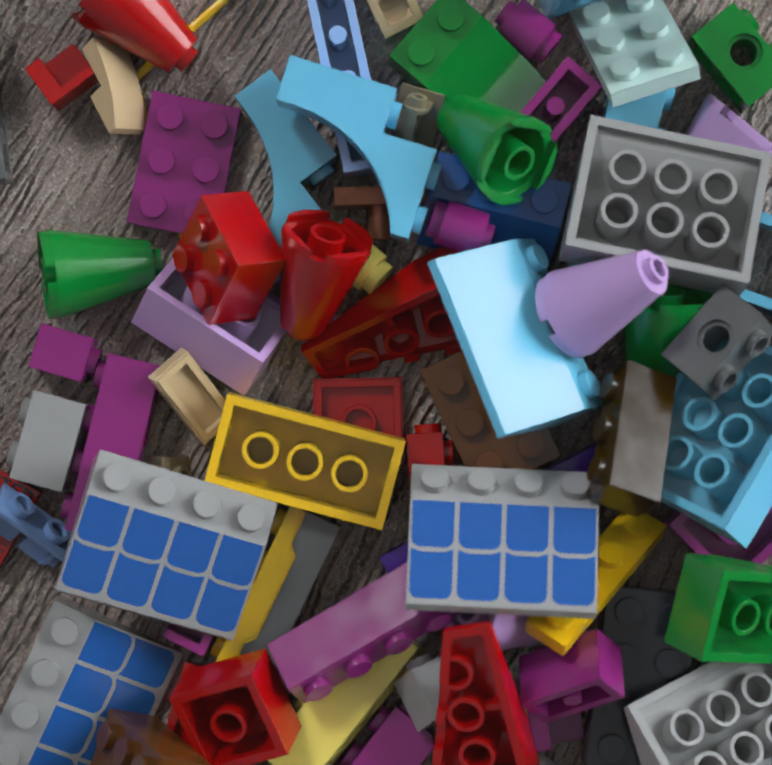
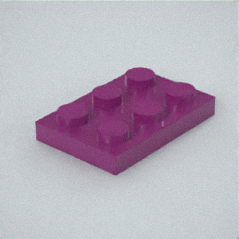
[126,91,241,235]

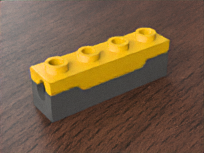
[210,506,341,665]

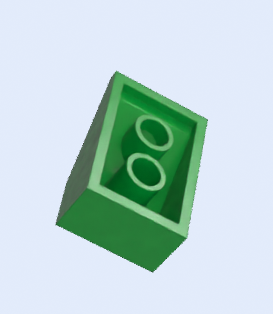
[389,0,547,112]
[664,553,772,664]

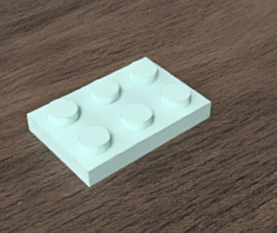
[569,0,701,107]

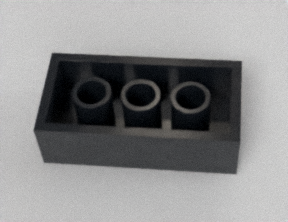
[581,584,692,765]

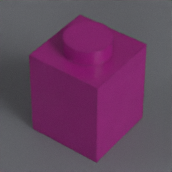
[28,323,103,383]

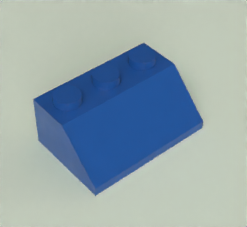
[416,151,572,270]

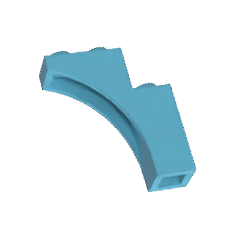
[276,55,442,243]
[235,69,337,284]

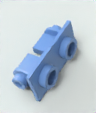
[0,483,72,568]

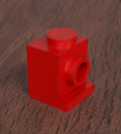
[406,423,453,488]

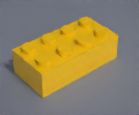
[204,392,406,530]

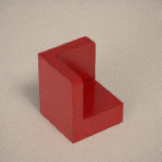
[25,45,99,112]

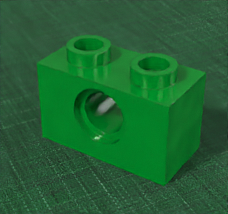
[687,2,772,113]

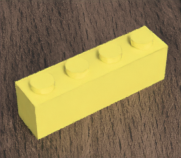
[268,640,426,765]

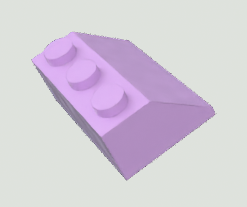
[131,259,288,396]

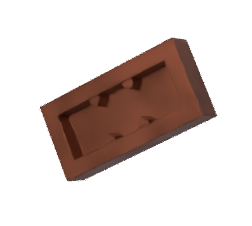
[334,186,425,241]

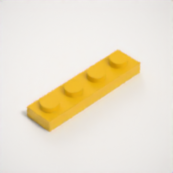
[525,512,667,656]

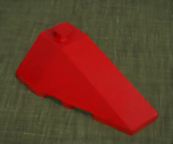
[301,246,463,379]
[432,621,540,765]

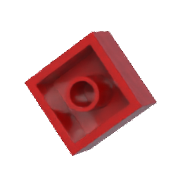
[172,191,286,325]
[169,648,302,765]

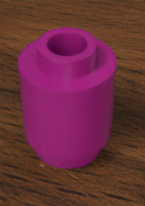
[494,0,563,64]
[424,200,495,252]

